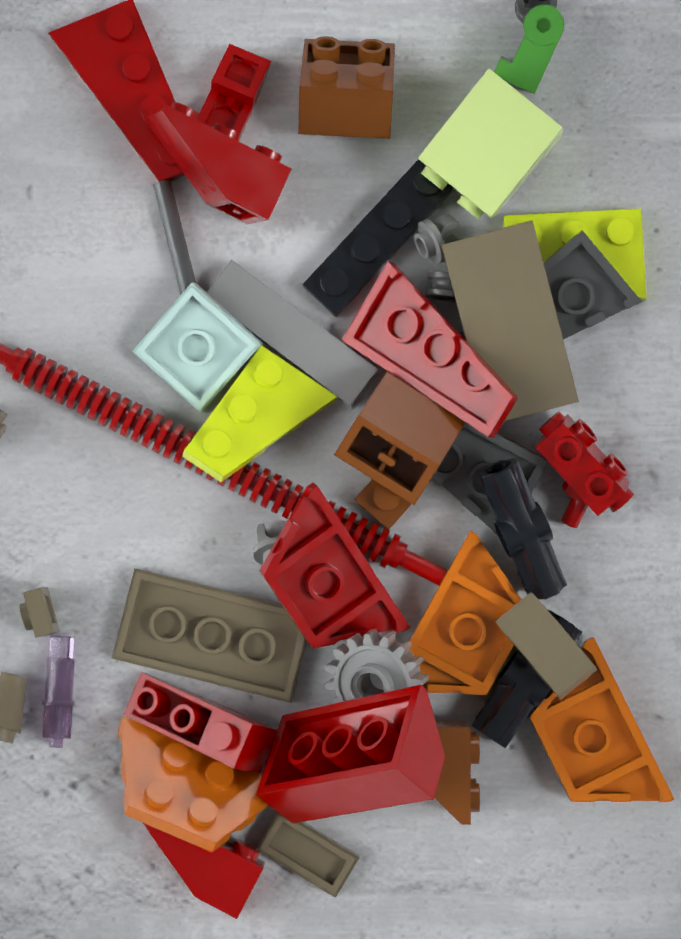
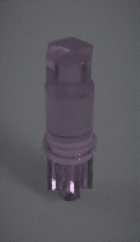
[42,635,75,748]

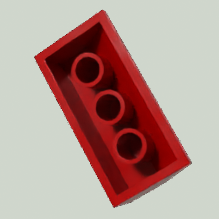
[256,685,445,824]

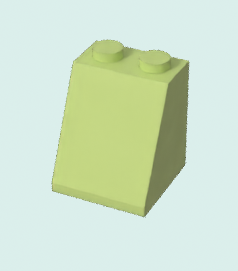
[418,69,563,220]

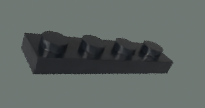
[302,159,455,317]

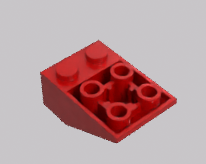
[144,102,292,224]

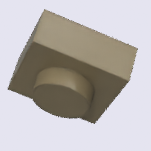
[19,587,60,638]

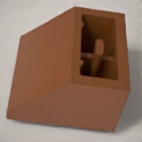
[298,36,395,139]
[334,372,465,505]
[434,721,480,825]

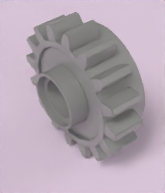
[324,629,429,705]

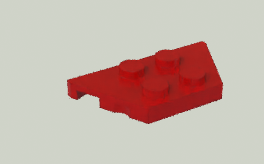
[259,482,411,649]

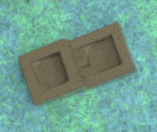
[495,592,597,700]

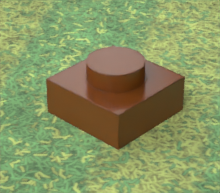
[354,479,411,530]

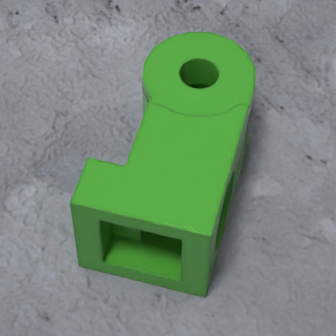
[494,4,564,94]

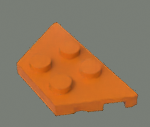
[409,531,522,695]
[528,637,674,802]
[118,716,269,852]

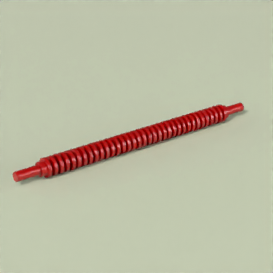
[0,343,447,586]

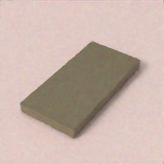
[441,220,579,421]
[112,568,307,703]

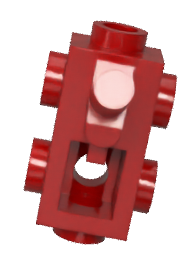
[535,411,634,528]

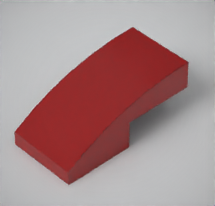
[196,43,271,141]

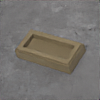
[256,812,360,898]

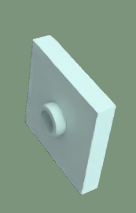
[132,282,263,413]

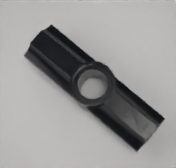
[478,458,567,600]
[471,610,582,749]

